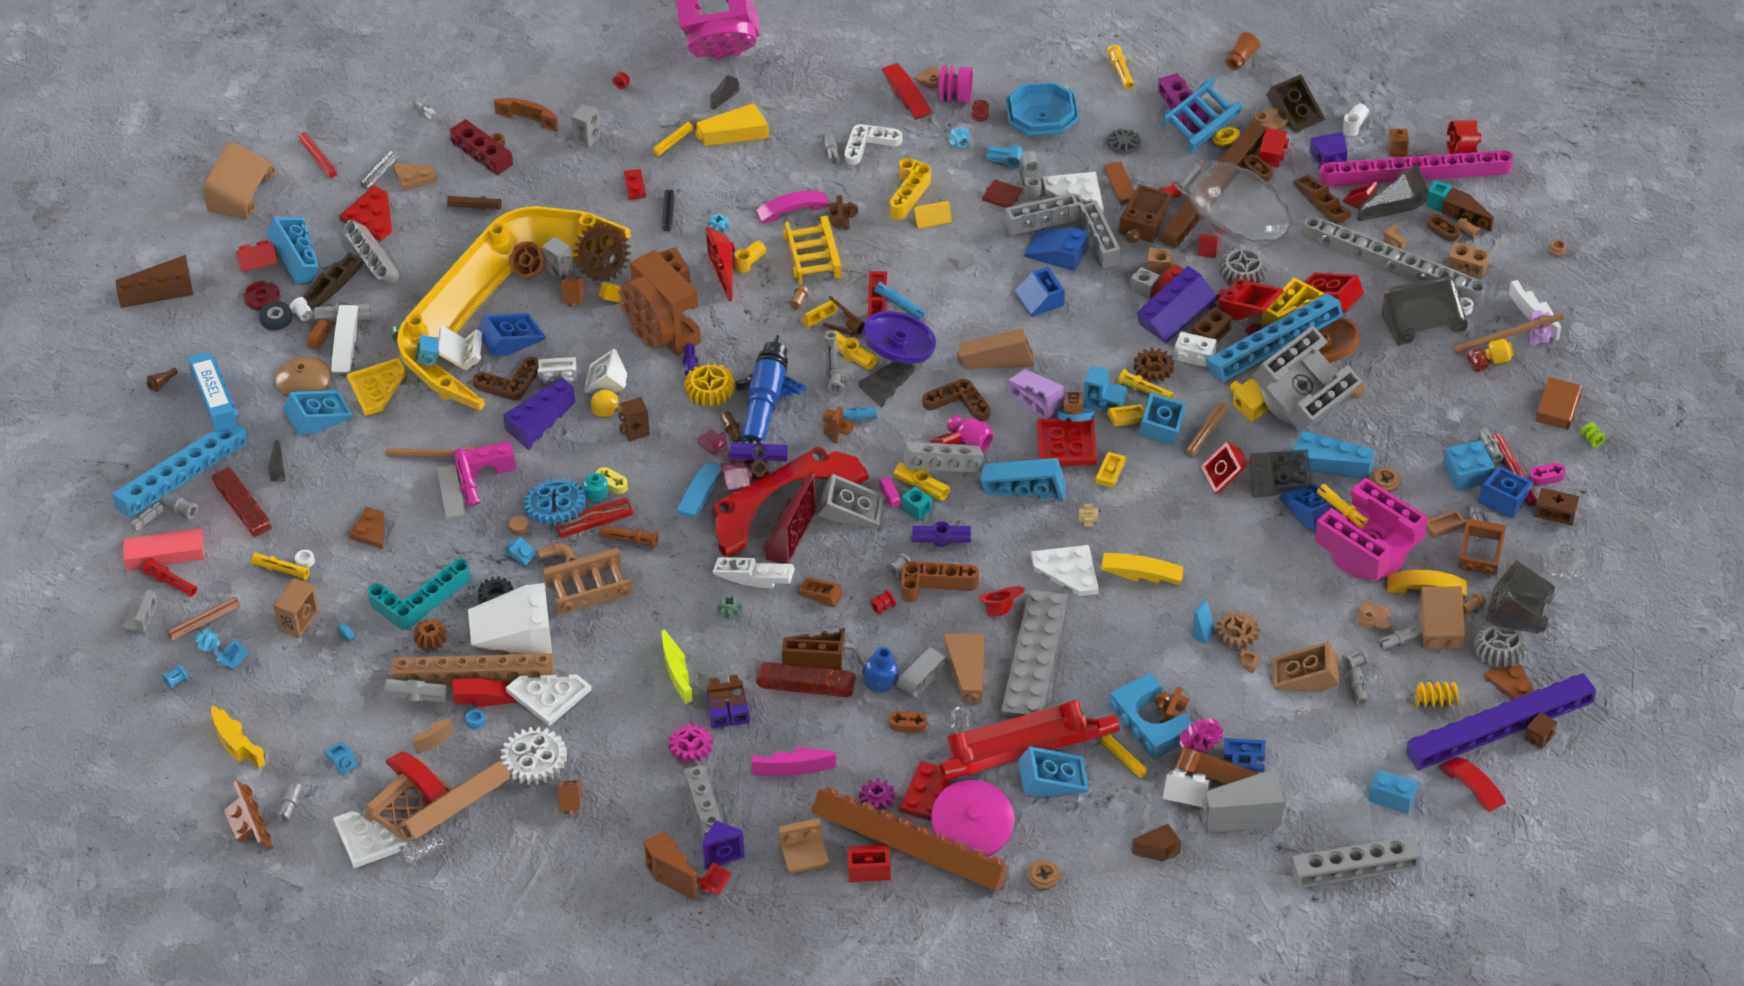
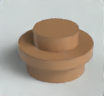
[1549,239,1567,256]

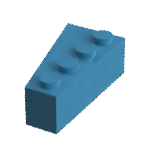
[266,217,319,283]
[1289,430,1375,479]
[981,458,1066,501]

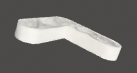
[845,124,902,165]

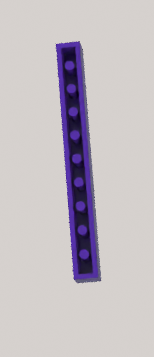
[1406,673,1596,771]

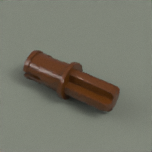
[720,411,742,443]

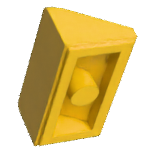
[914,201,952,228]
[800,298,837,328]

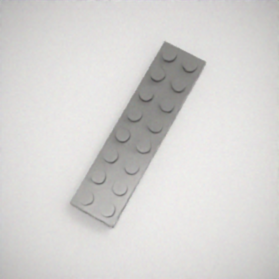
[1001,589,1068,718]

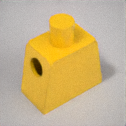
[1230,379,1269,422]

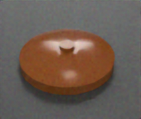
[1318,317,1361,363]

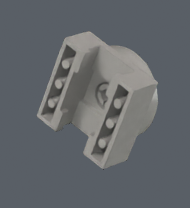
[1251,326,1363,433]

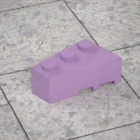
[1008,369,1064,419]

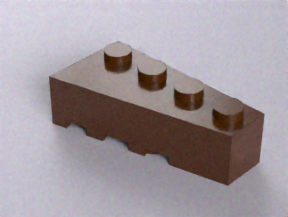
[115,255,193,308]

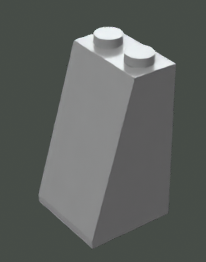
[1201,769,1284,833]

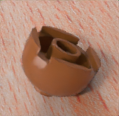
[509,242,546,278]

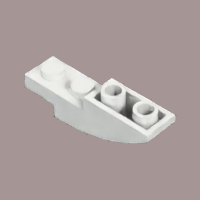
[713,557,795,589]

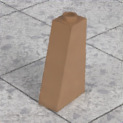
[957,328,1034,369]
[945,633,985,703]

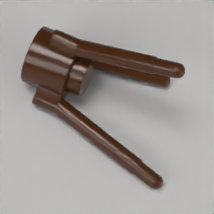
[823,296,865,336]

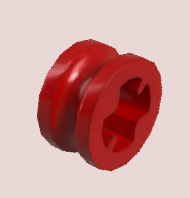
[613,72,630,89]

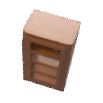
[797,578,843,607]

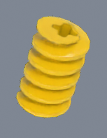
[1415,681,1458,708]

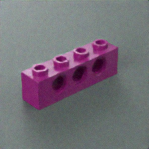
[1158,73,1209,134]

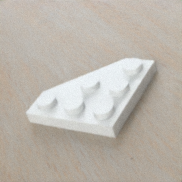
[1043,172,1104,214]
[1031,545,1099,596]
[506,674,591,726]
[333,811,413,868]

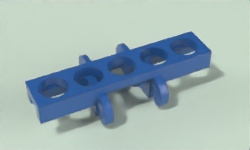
[780,375,807,398]

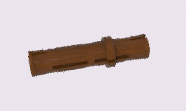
[447,196,502,210]

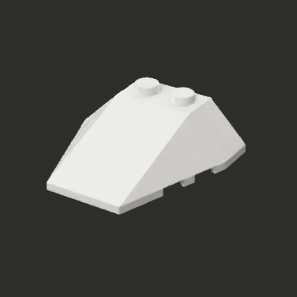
[468,583,552,654]

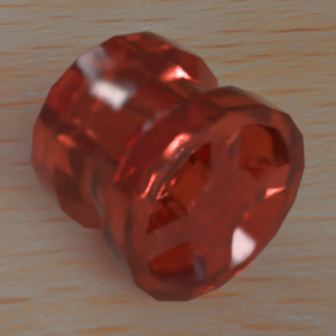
[972,100,989,122]
[1467,348,1490,372]

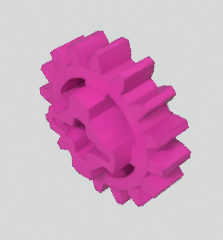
[1179,718,1223,753]
[669,723,713,764]

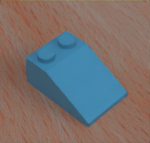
[283,390,354,434]
[1018,746,1089,797]

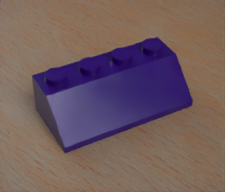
[1137,266,1217,343]

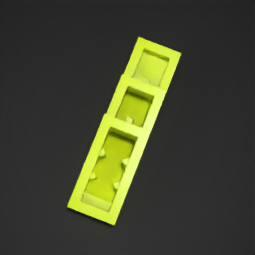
[661,630,693,704]

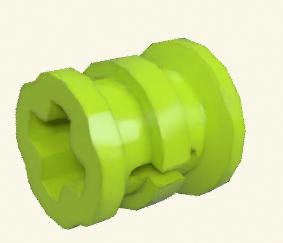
[1580,422,1606,448]

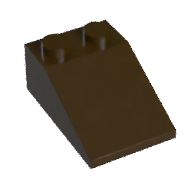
[1266,74,1325,133]

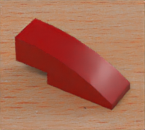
[452,678,516,708]

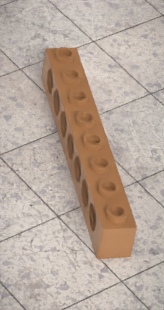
[392,653,555,687]

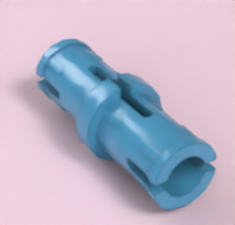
[843,406,877,421]

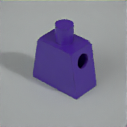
[1309,132,1348,166]

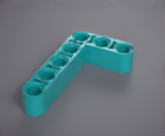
[367,558,471,629]

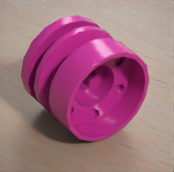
[938,65,973,103]

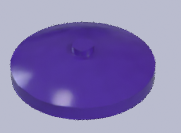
[863,311,936,364]

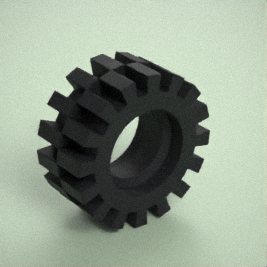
[478,576,514,604]

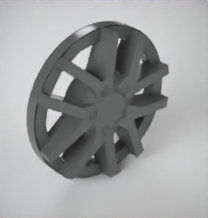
[1108,128,1141,154]

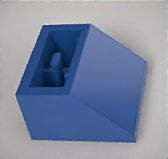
[1015,267,1065,317]

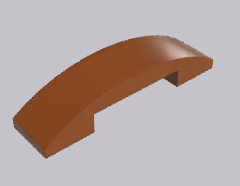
[494,98,559,132]

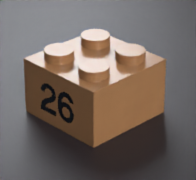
[273,578,319,638]

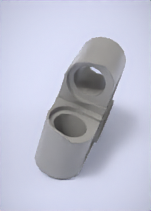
[1020,151,1041,200]

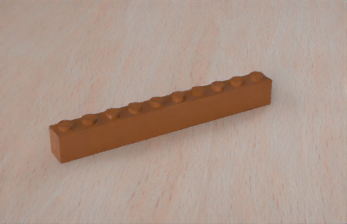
[811,786,1009,890]

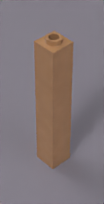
[397,761,510,842]

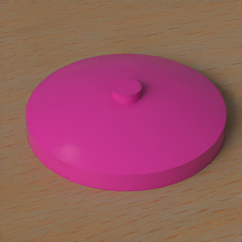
[931,780,1014,857]

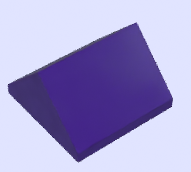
[702,820,745,870]

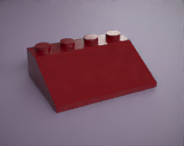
[764,472,816,564]

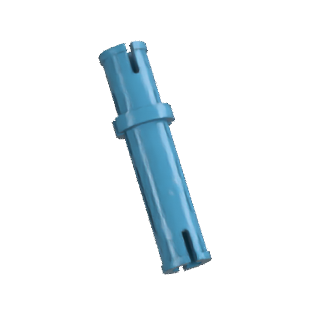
[874,282,926,320]

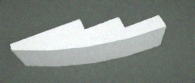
[1509,280,1561,340]
[331,305,358,374]

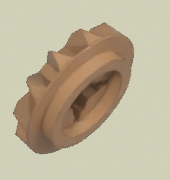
[1370,467,1401,493]
[1027,860,1061,890]

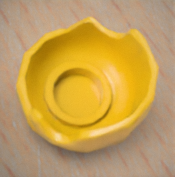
[590,390,619,417]

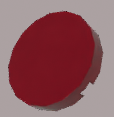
[243,281,281,311]

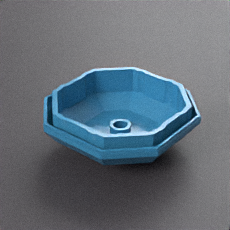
[1005,82,1079,137]

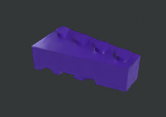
[503,377,575,450]

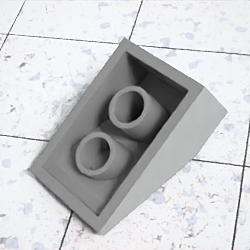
[817,474,884,527]

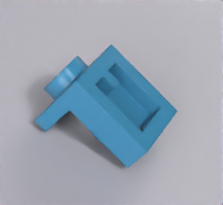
[324,742,357,775]

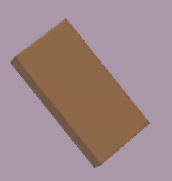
[1426,509,1467,539]

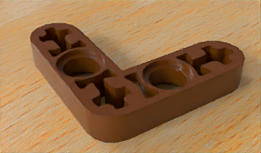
[473,357,539,400]
[922,379,990,421]

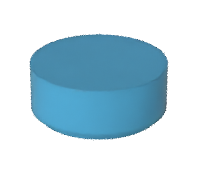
[336,622,355,642]
[465,709,486,729]

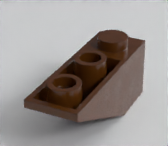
[1442,188,1494,232]

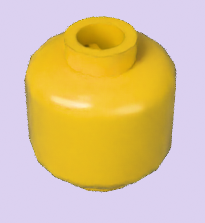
[1485,338,1514,365]

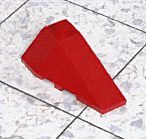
[705,227,735,302]

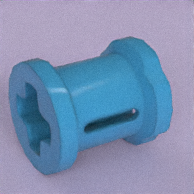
[162,664,189,690]

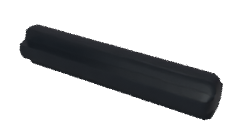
[662,189,674,231]

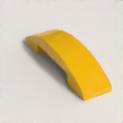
[1387,570,1467,598]

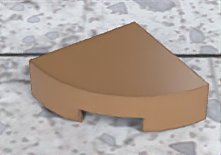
[1240,649,1260,673]

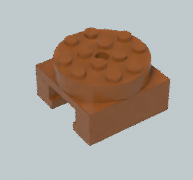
[619,250,701,356]

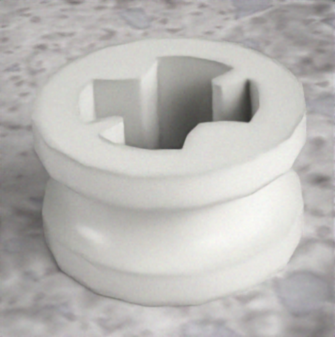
[1456,297,1473,315]

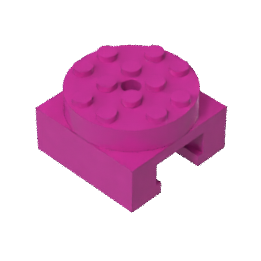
[676,0,761,59]
[1315,477,1428,581]

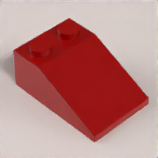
[1304,272,1364,313]

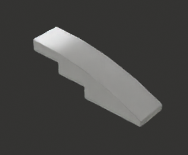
[437,465,466,521]

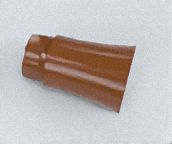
[1225,32,1260,70]

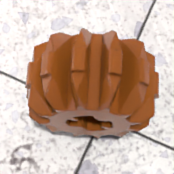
[413,618,447,651]

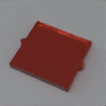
[982,179,1023,208]

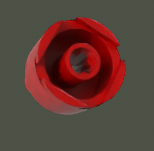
[1446,120,1482,154]

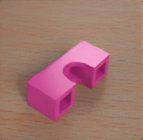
[455,441,516,481]

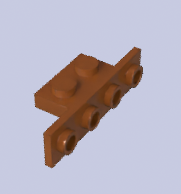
[224,780,274,850]

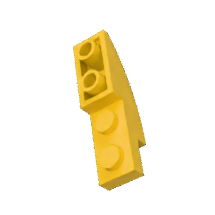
[211,705,265,768]

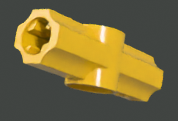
[832,330,878,370]
[894,462,950,501]

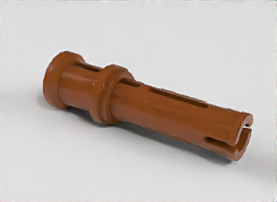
[599,525,659,548]

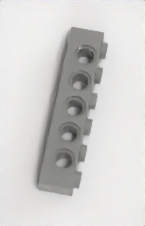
[1291,836,1421,888]

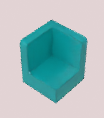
[1426,180,1451,212]

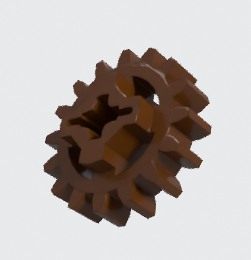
[1134,348,1174,383]

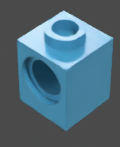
[415,335,439,366]

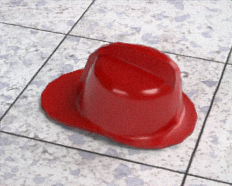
[978,586,1025,617]

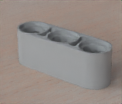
[897,647,949,697]

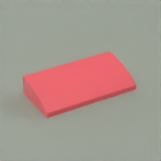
[124,528,204,570]

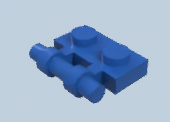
[1224,738,1265,772]

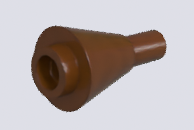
[146,368,178,392]

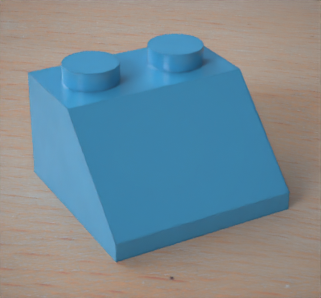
[1369,769,1421,814]

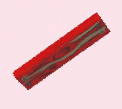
[556,497,634,538]

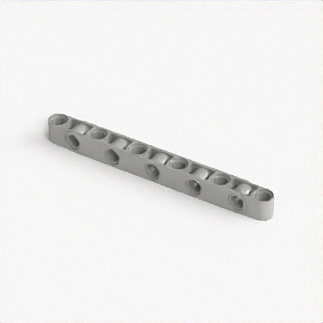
[1303,216,1486,305]

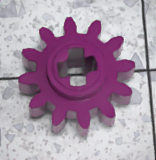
[859,778,896,811]

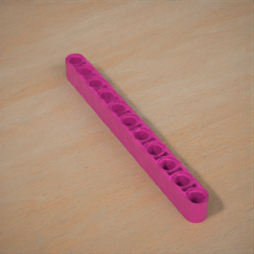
[1319,150,1513,187]

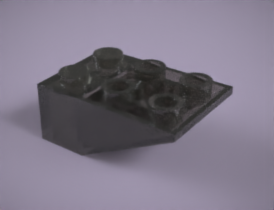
[1248,449,1313,498]

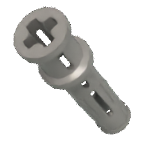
[156,494,199,520]

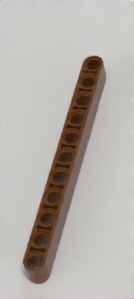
[1159,121,1268,248]

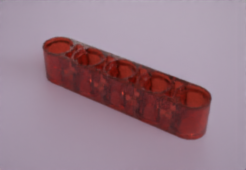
[211,467,272,537]
[756,662,856,697]

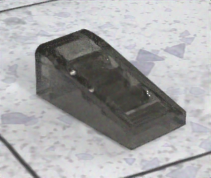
[710,75,740,110]
[268,440,285,482]

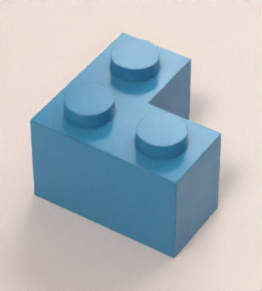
[1084,366,1127,412]

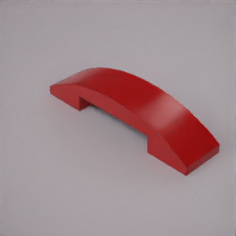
[386,751,448,804]
[1439,757,1506,812]

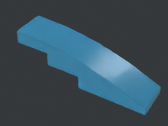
[677,462,724,518]

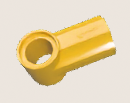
[735,240,767,273]

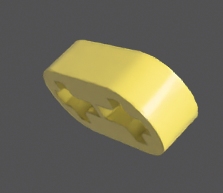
[596,467,628,494]

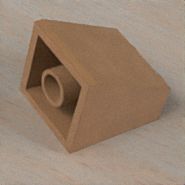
[1418,586,1465,649]

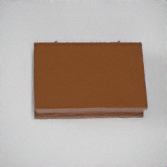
[1536,377,1582,429]

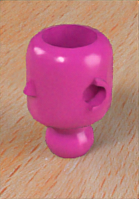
[947,416,994,452]

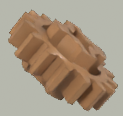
[1216,610,1260,649]

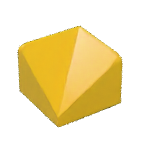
[598,282,621,302]

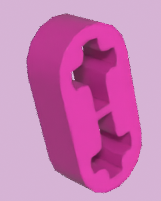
[1529,463,1566,486]
[879,476,901,509]

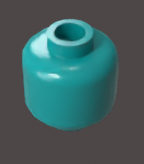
[583,473,609,502]

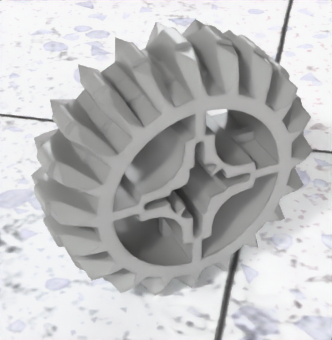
[1219,246,1268,285]
[1474,623,1528,668]

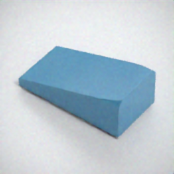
[1193,600,1215,643]

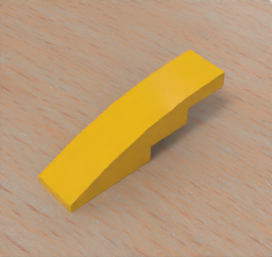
[1101,553,1184,586]

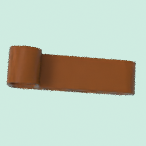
[901,561,979,602]
[1176,747,1260,784]

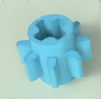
[949,126,971,149]
[707,214,730,234]
[195,628,221,653]

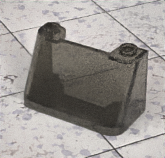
[1382,276,1468,346]
[1486,560,1555,634]

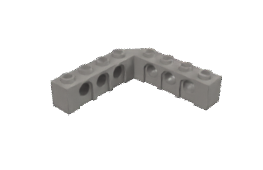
[1005,193,1120,269]

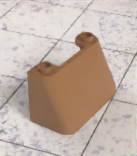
[203,142,275,219]

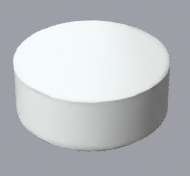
[294,550,315,568]

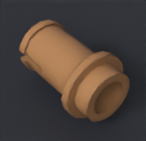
[1456,218,1480,238]
[790,286,808,309]
[1463,593,1486,615]

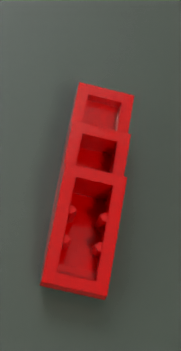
[882,63,932,120]
[868,271,887,318]

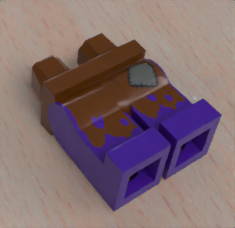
[707,675,750,729]

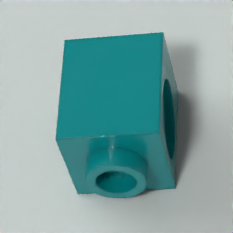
[902,486,932,521]

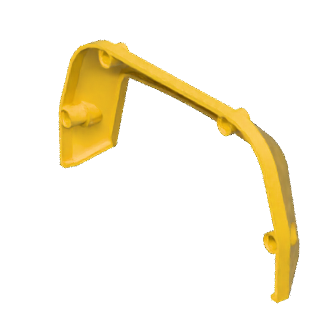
[397,206,631,411]

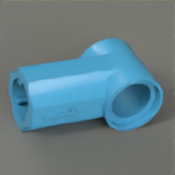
[987,145,1024,169]

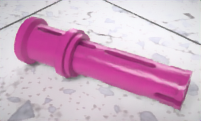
[453,448,481,507]

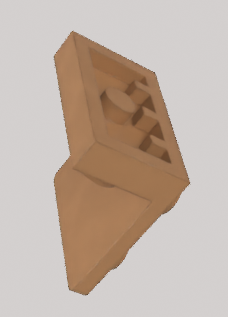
[778,818,829,874]

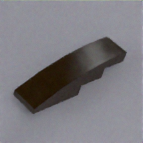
[303,252,364,309]

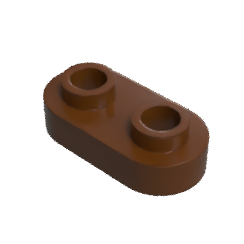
[1243,154,1273,182]
[1427,214,1460,241]

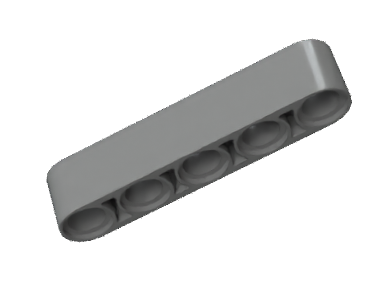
[344,220,399,284]

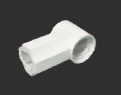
[1343,103,1369,136]

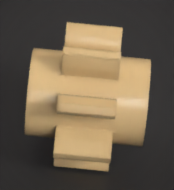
[1079,504,1098,527]

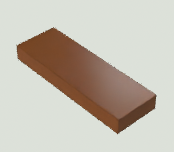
[1104,162,1135,205]

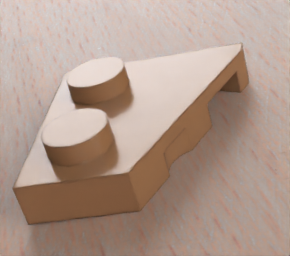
[393,163,437,191]

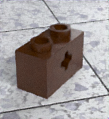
[618,397,650,442]
[1535,488,1580,526]

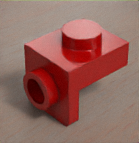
[696,862,732,895]

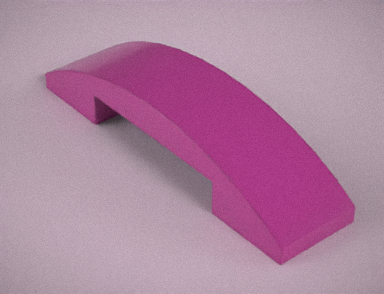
[756,191,829,224]

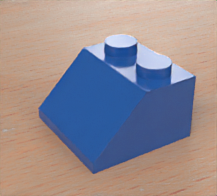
[1478,466,1534,518]

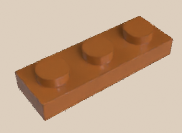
[1064,392,1083,415]

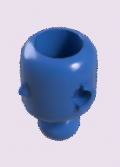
[862,647,899,692]

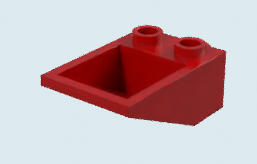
[1216,279,1284,321]

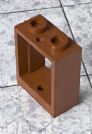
[1458,518,1506,575]

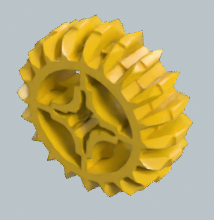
[684,363,735,407]

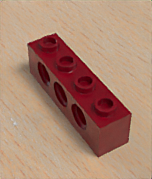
[450,119,513,176]

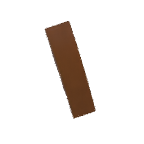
[1293,174,1351,224]

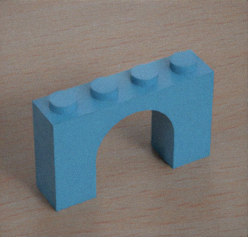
[1109,673,1193,759]

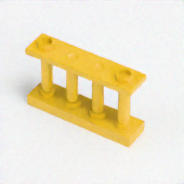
[783,216,842,285]

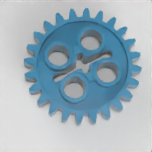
[523,478,586,526]

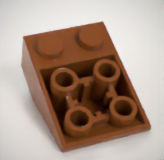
[643,831,698,901]

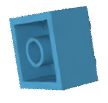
[1138,392,1187,445]
[1443,440,1495,491]

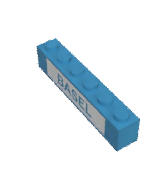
[188,351,239,432]

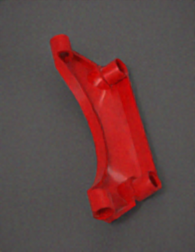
[711,447,869,558]
[940,700,1120,781]

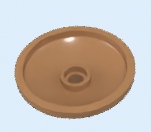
[275,356,331,397]

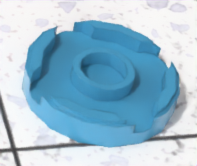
[1057,406,1094,422]

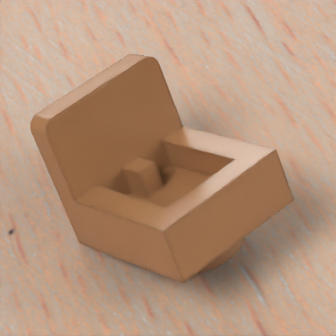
[1384,224,1406,250]

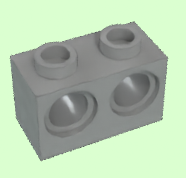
[571,104,600,148]
[542,237,573,282]

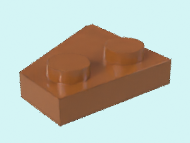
[349,507,385,549]
[1484,664,1534,700]

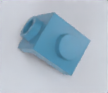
[503,537,537,567]
[214,638,250,670]

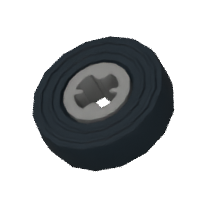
[259,301,293,330]

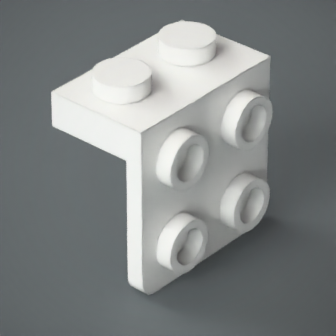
[438,326,482,371]
[538,357,577,385]

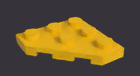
[346,357,406,416]

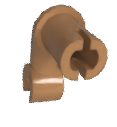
[537,542,578,562]

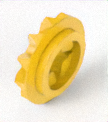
[1212,127,1240,148]

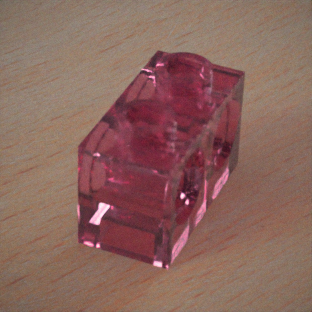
[720,460,752,490]

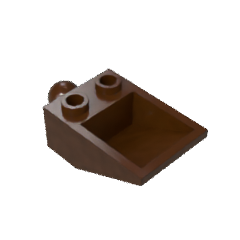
[1119,184,1173,243]

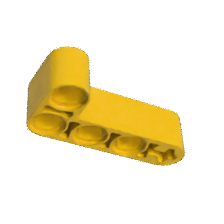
[890,158,931,220]

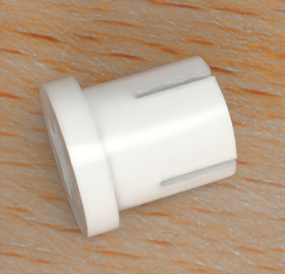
[289,297,313,321]

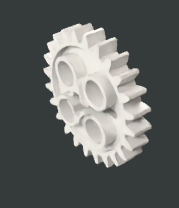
[501,727,567,785]

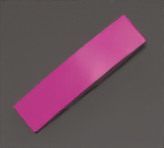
[751,747,837,776]

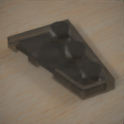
[859,361,914,408]

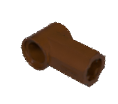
[748,460,769,480]

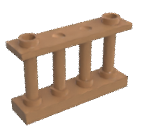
[543,548,633,615]

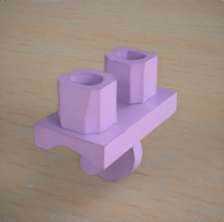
[1530,310,1551,346]

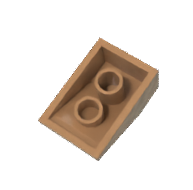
[1273,641,1339,691]

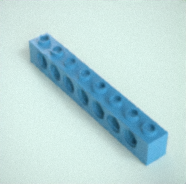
[1207,293,1343,382]
[112,424,247,518]

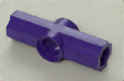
[730,443,788,462]
[912,521,971,547]

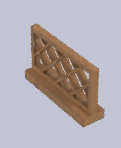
[364,759,453,841]

